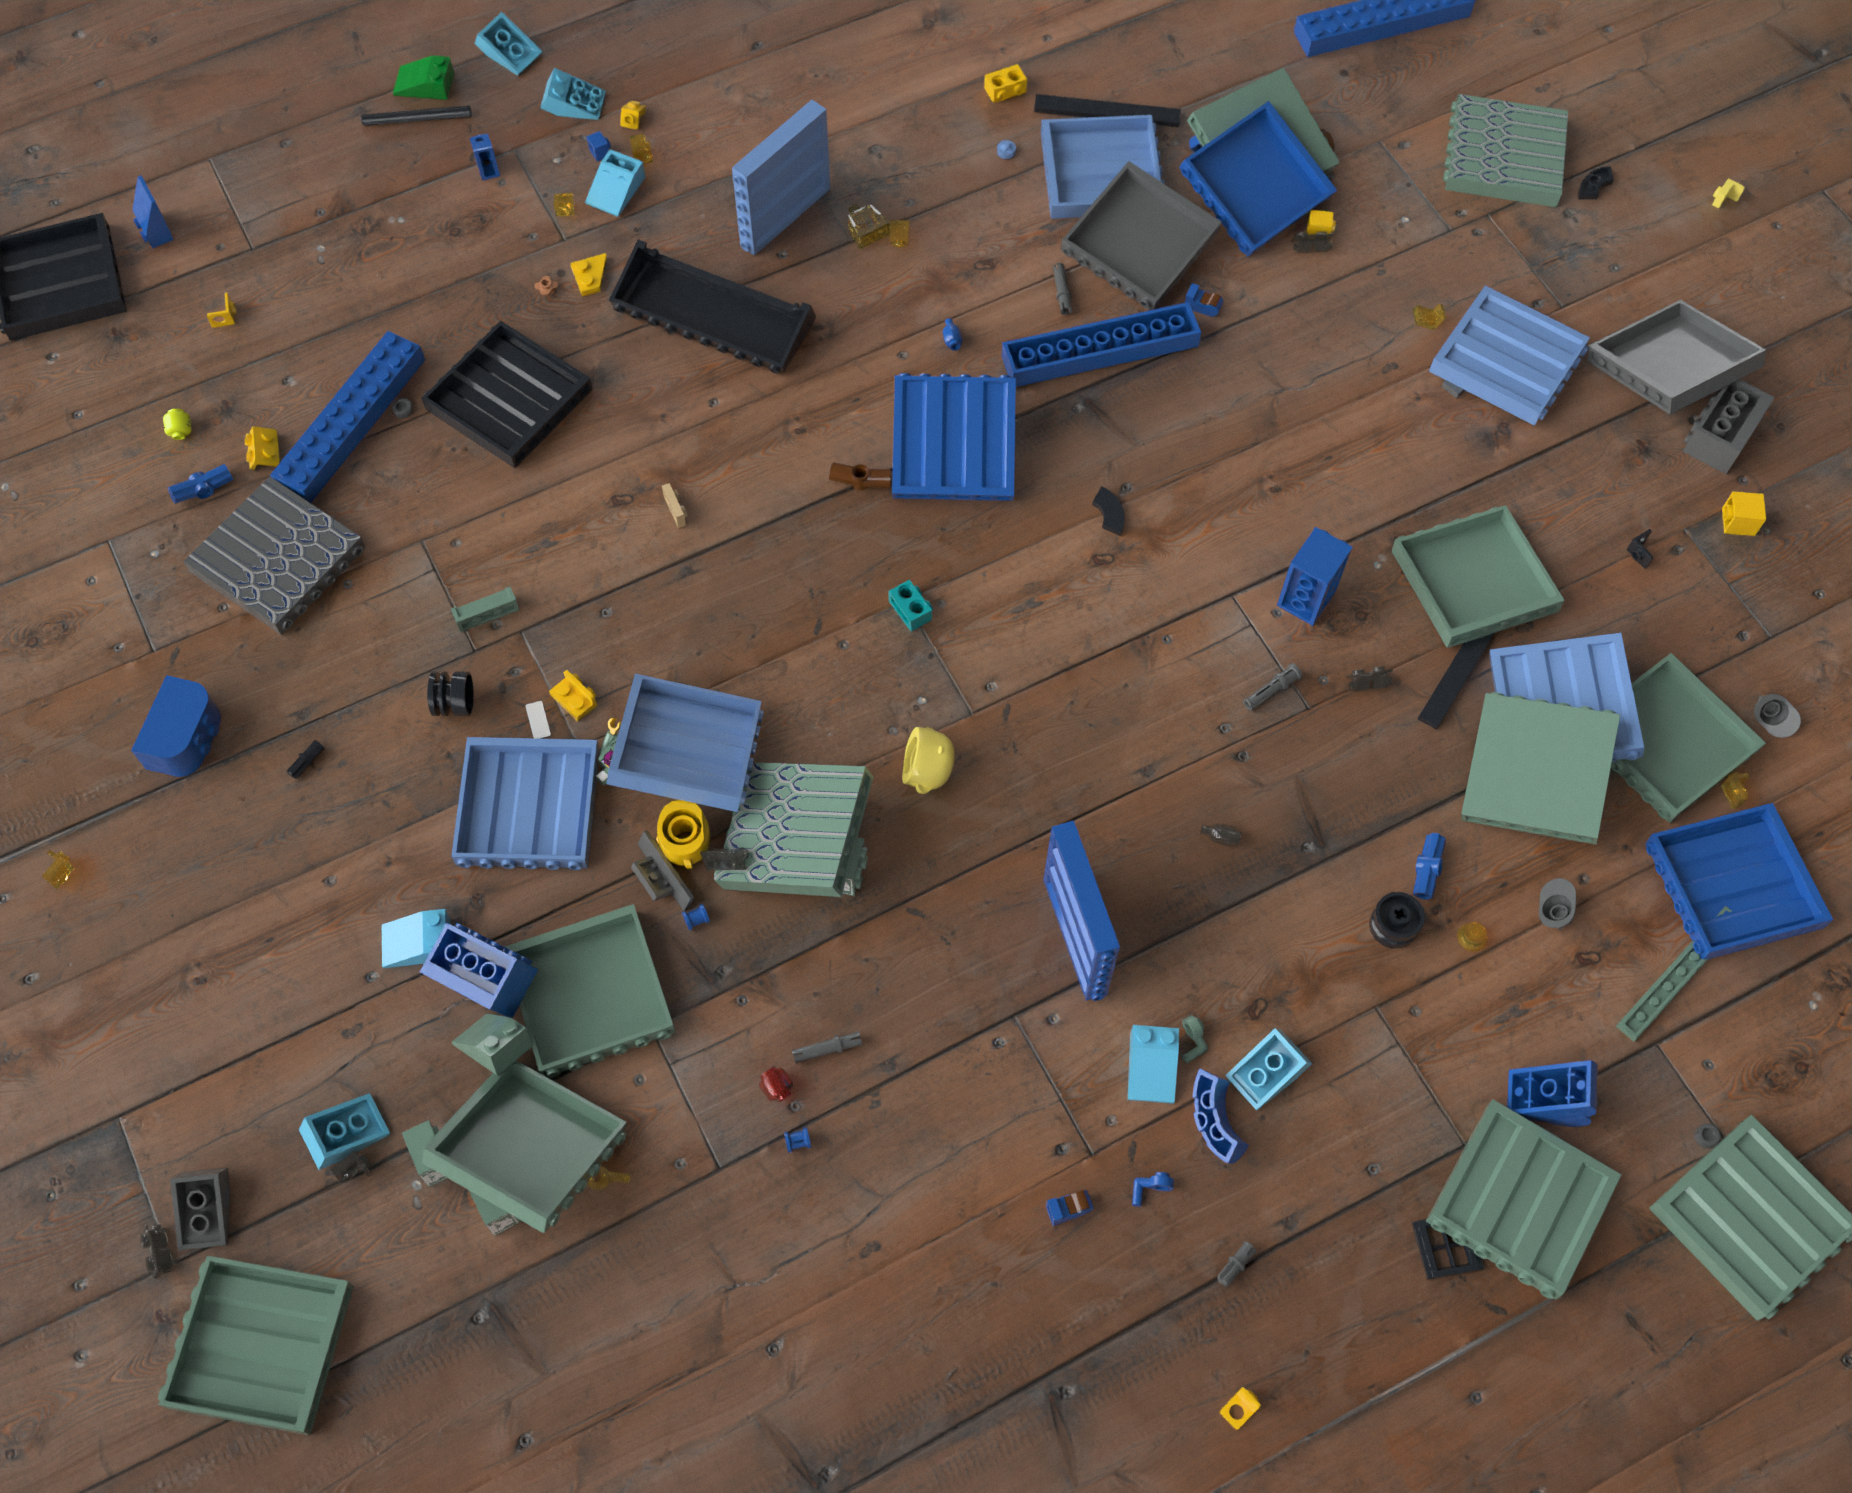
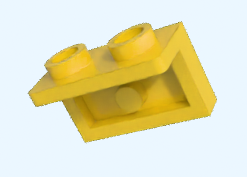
[245,426,280,470]

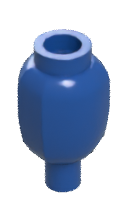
[943,318,963,351]

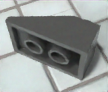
[170,1167,230,1250]

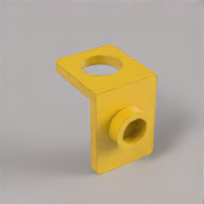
[207,292,237,328]
[1220,1387,1261,1430]

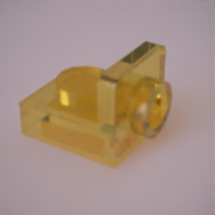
[1721,772,1750,809]

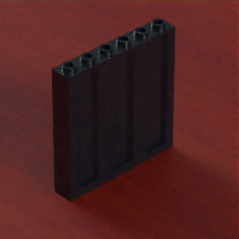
[0,213,127,341]
[421,321,593,469]

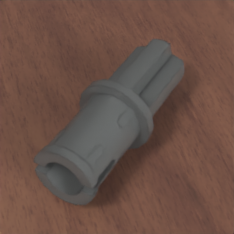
[1217,1241,1257,1286]

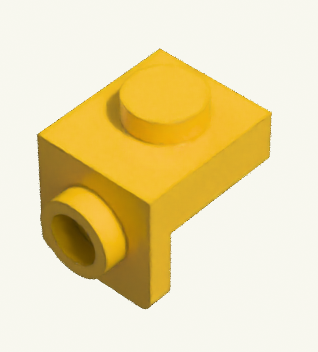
[620,101,646,129]

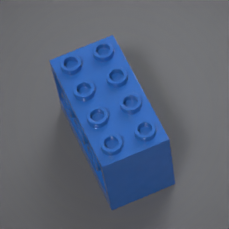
[1277,527,1353,626]
[420,923,538,1018]

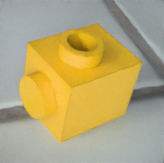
[1306,210,1336,239]

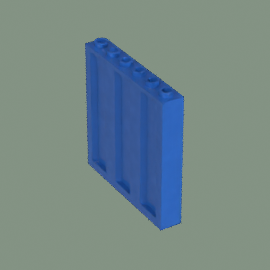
[892,373,1016,501]
[1645,803,1833,960]
[1043,821,1120,1001]

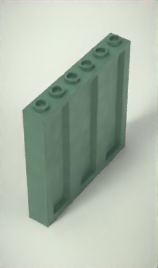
[1426,1099,1621,1300]
[1649,1115,1852,1321]
[158,1256,354,1435]

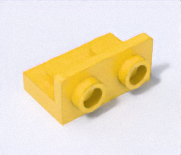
[549,670,597,721]

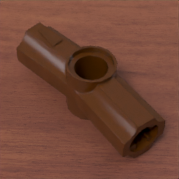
[829,462,891,490]

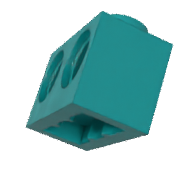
[889,579,933,632]

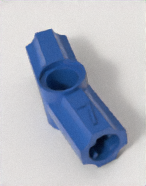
[168,464,234,504]
[1413,833,1446,900]

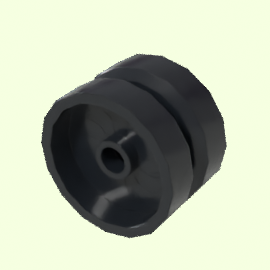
[1369,892,1425,949]

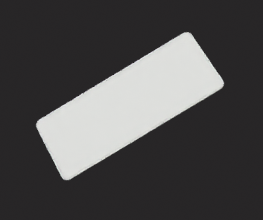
[526,701,551,739]

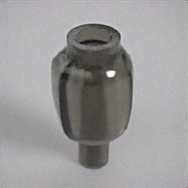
[1200,824,1242,846]

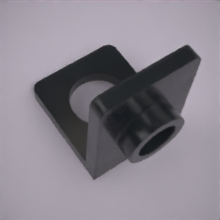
[1627,529,1653,569]

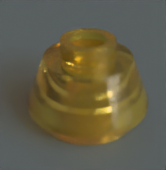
[1457,922,1488,952]

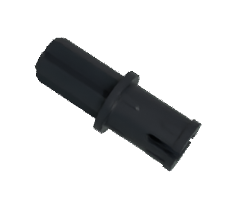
[287,740,325,779]

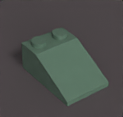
[452,1014,532,1076]

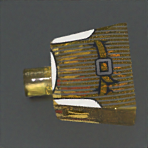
[848,204,890,249]

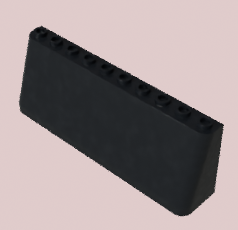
[609,239,816,374]

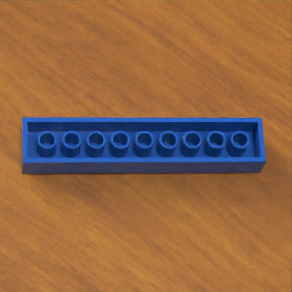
[1294,0,1475,57]
[1001,302,1201,387]
[270,331,425,503]

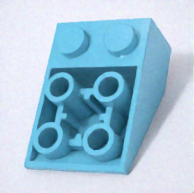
[541,68,606,120]
[585,149,645,216]

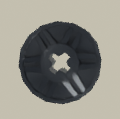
[427,671,474,716]

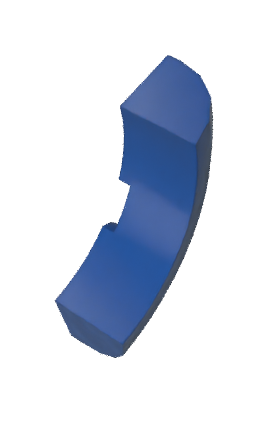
[1193,1068,1249,1164]

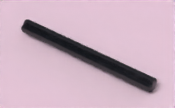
[361,105,472,126]

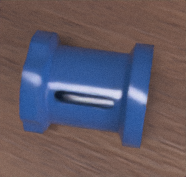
[682,904,710,931]
[784,1127,811,1153]

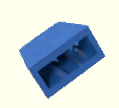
[470,134,500,181]

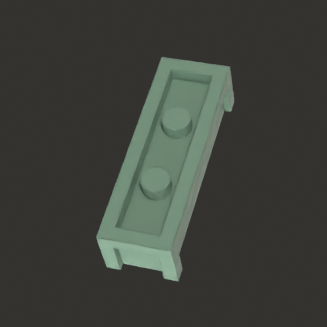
[451,587,519,632]

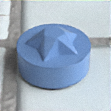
[997,140,1016,159]

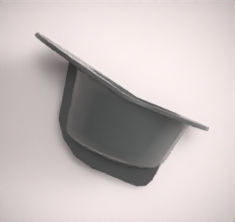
[1754,694,1801,738]
[1539,878,1576,930]

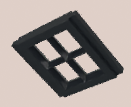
[1412,1219,1484,1280]

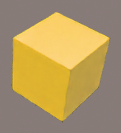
[1722,491,1766,536]

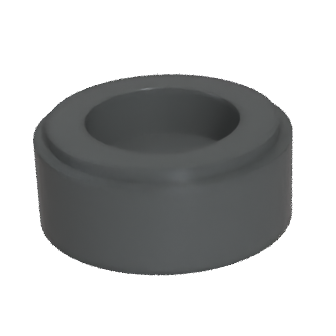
[392,398,413,419]
[1694,1124,1720,1149]

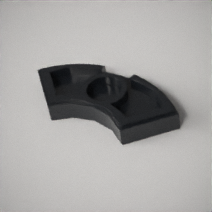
[1578,166,1614,200]
[1092,486,1125,536]

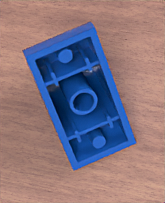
[1507,1060,1598,1127]

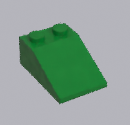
[393,55,454,100]

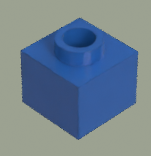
[586,131,611,162]

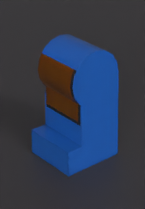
[1185,283,1224,317]
[1046,1190,1094,1226]

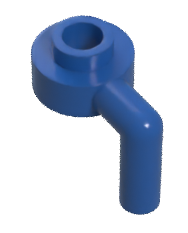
[1132,1172,1174,1207]

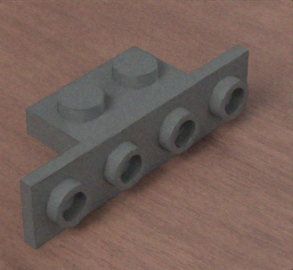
[631,830,694,911]

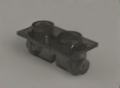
[1291,231,1333,253]
[1346,667,1393,692]
[700,848,749,871]
[140,1224,174,1279]

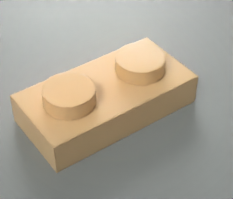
[662,483,687,528]

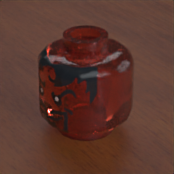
[759,1066,793,1102]

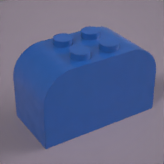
[131,675,221,777]

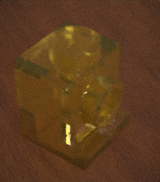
[629,133,653,164]

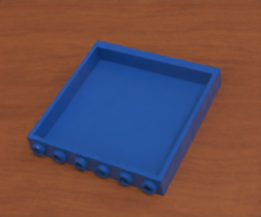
[1179,101,1337,257]

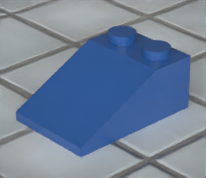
[133,175,174,249]

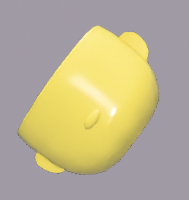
[902,727,955,794]

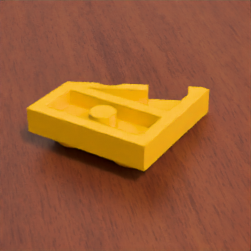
[570,253,607,297]

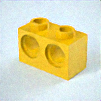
[984,64,1027,103]

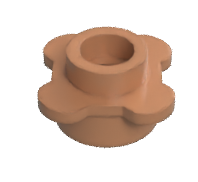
[534,276,558,296]

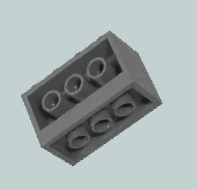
[1683,379,1775,474]

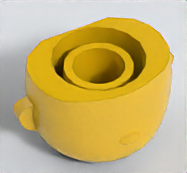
[656,800,710,869]

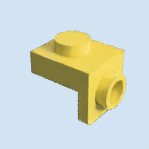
[1712,178,1745,208]

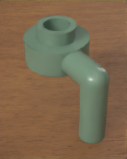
[1182,1015,1208,1063]

